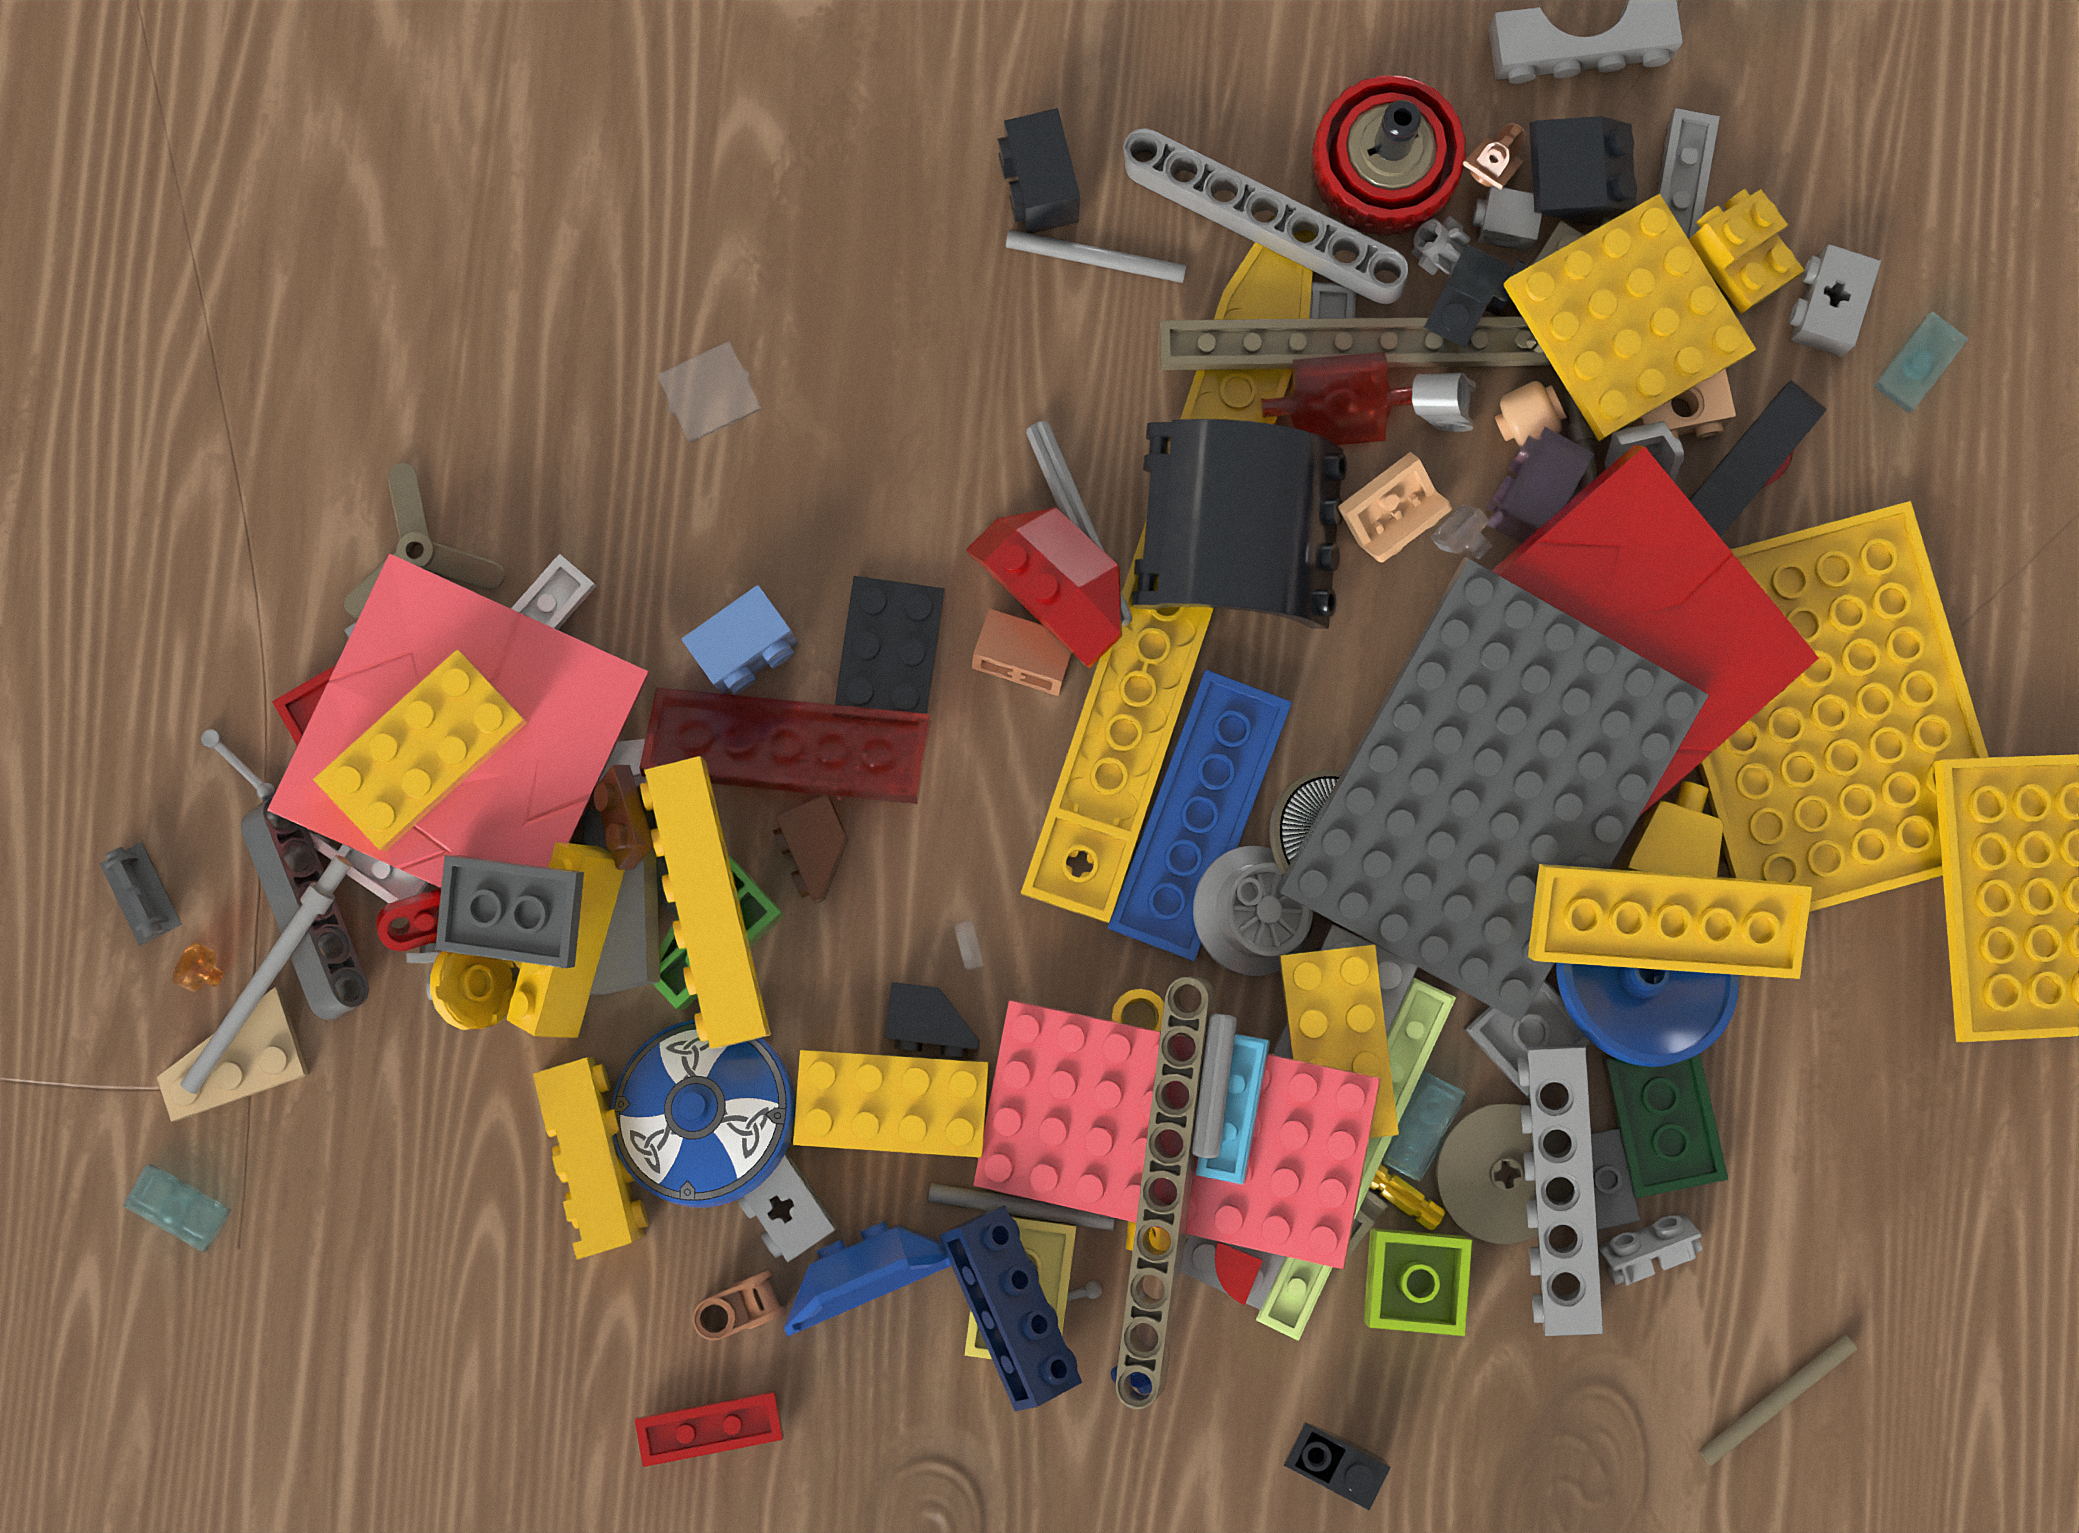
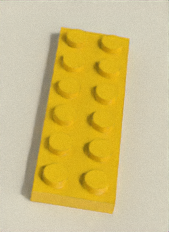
[1528,864,1812,979]

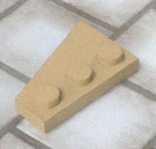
[157,987,309,1121]

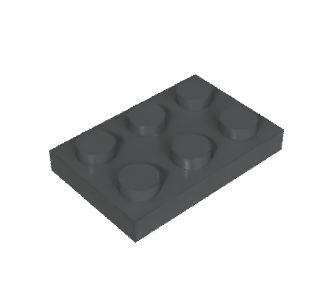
[435,855,584,968]

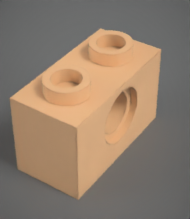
[1632,369,1736,439]

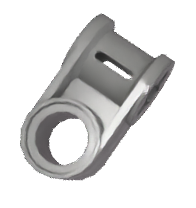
[1412,373,1476,432]

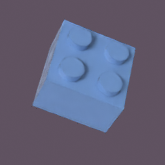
[681,585,798,696]

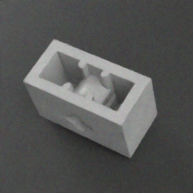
[1789,244,1881,357]
[737,1151,838,1262]

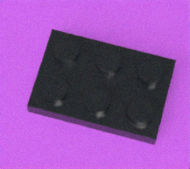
[834,576,945,726]

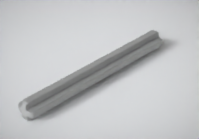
[1026,421,1132,627]

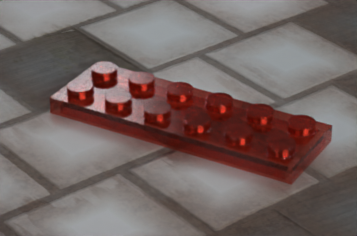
[639,688,931,804]

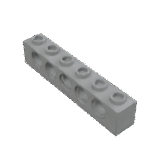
[1518,1044,1603,1336]

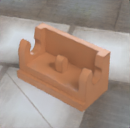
[972,608,1073,696]

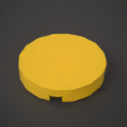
[430,951,517,1030]

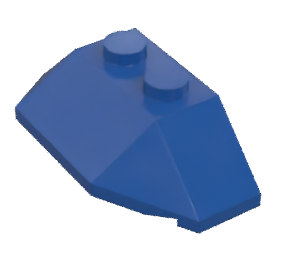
[784,1221,951,1337]

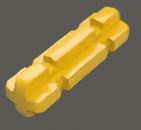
[1370,1164,1445,1230]

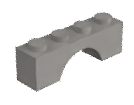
[1488,0,1683,84]

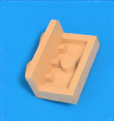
[1338,452,1452,562]

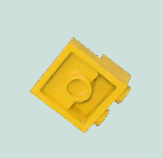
[1688,189,1805,314]

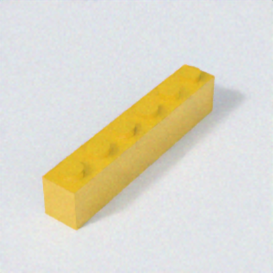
[640,756,771,1049]

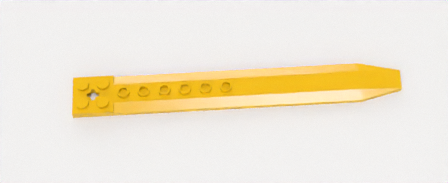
[1021,215,1315,924]

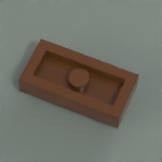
[594,765,654,870]

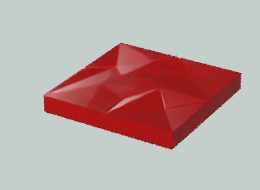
[1492,445,1819,816]

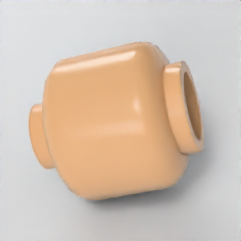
[1495,381,1567,449]

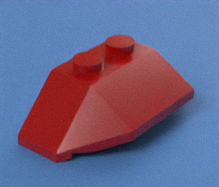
[966,507,1122,669]

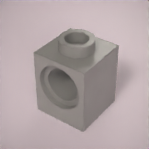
[1472,186,1542,252]

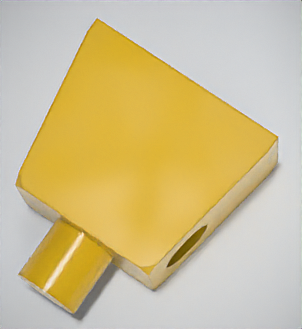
[1619,781,1723,877]

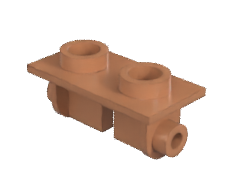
[1463,123,1526,190]

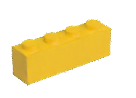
[506,842,625,1038]

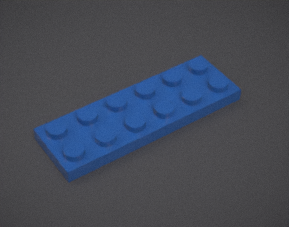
[1107,670,1292,962]

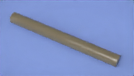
[1699,1335,1857,1466]

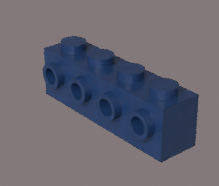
[938,1206,1083,1411]

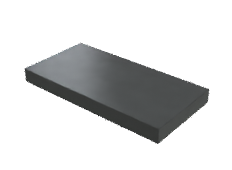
[583,795,660,996]

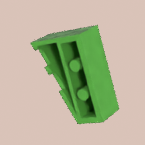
[653,853,786,1010]

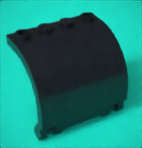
[1131,419,1347,629]

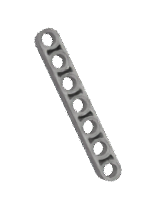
[1123,128,1408,304]

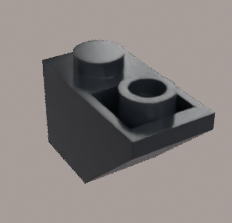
[885,982,980,1058]
[1283,1422,1391,1510]

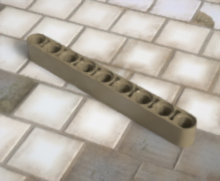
[1116,976,1215,1409]

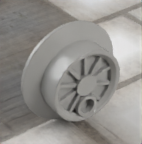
[1193,846,1314,976]

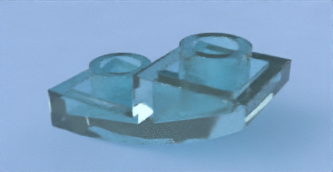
[1381,1071,1466,1182]

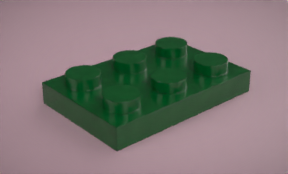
[1602,1053,1728,1198]

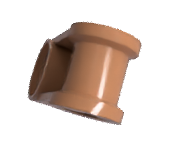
[692,1269,788,1341]

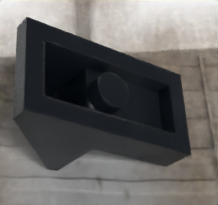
[1424,244,1508,348]

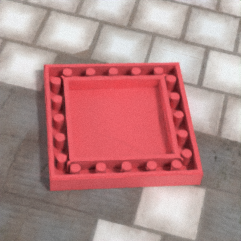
[268,553,649,888]

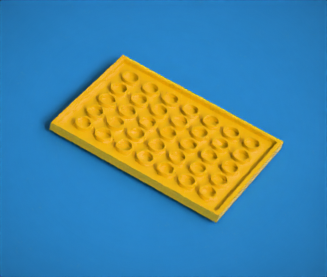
[1698,501,1989,912]

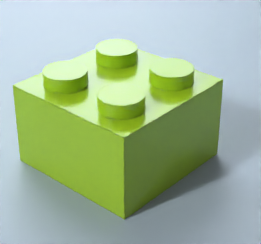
[1363,1228,1472,1336]

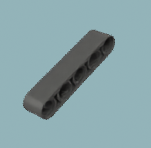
[241,796,369,1020]

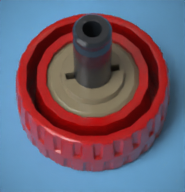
[1311,75,1466,236]

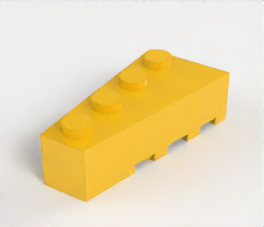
[533,1057,649,1260]

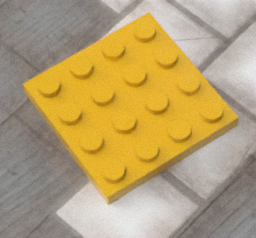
[1503,194,1756,441]

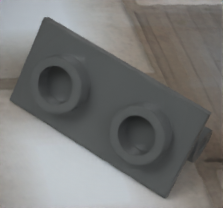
[99,842,182,946]

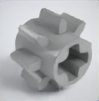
[1411,216,1471,275]

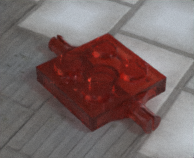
[1261,352,1413,445]

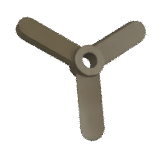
[344,463,505,618]

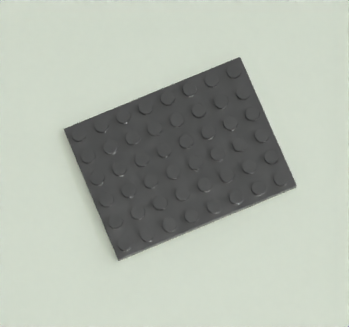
[1276,557,1709,1022]

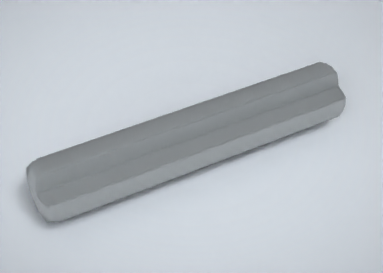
[1191,1013,1237,1158]

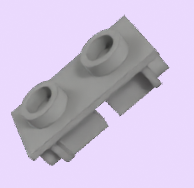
[1598,1212,1702,1286]

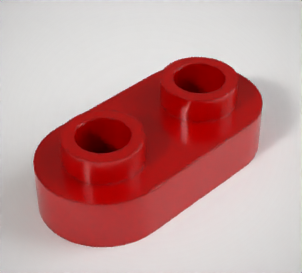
[376,888,441,951]

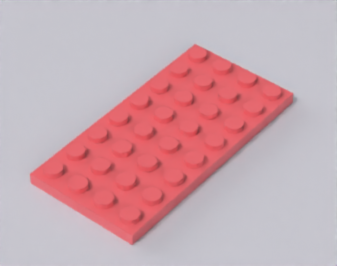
[973,1000,1381,1269]

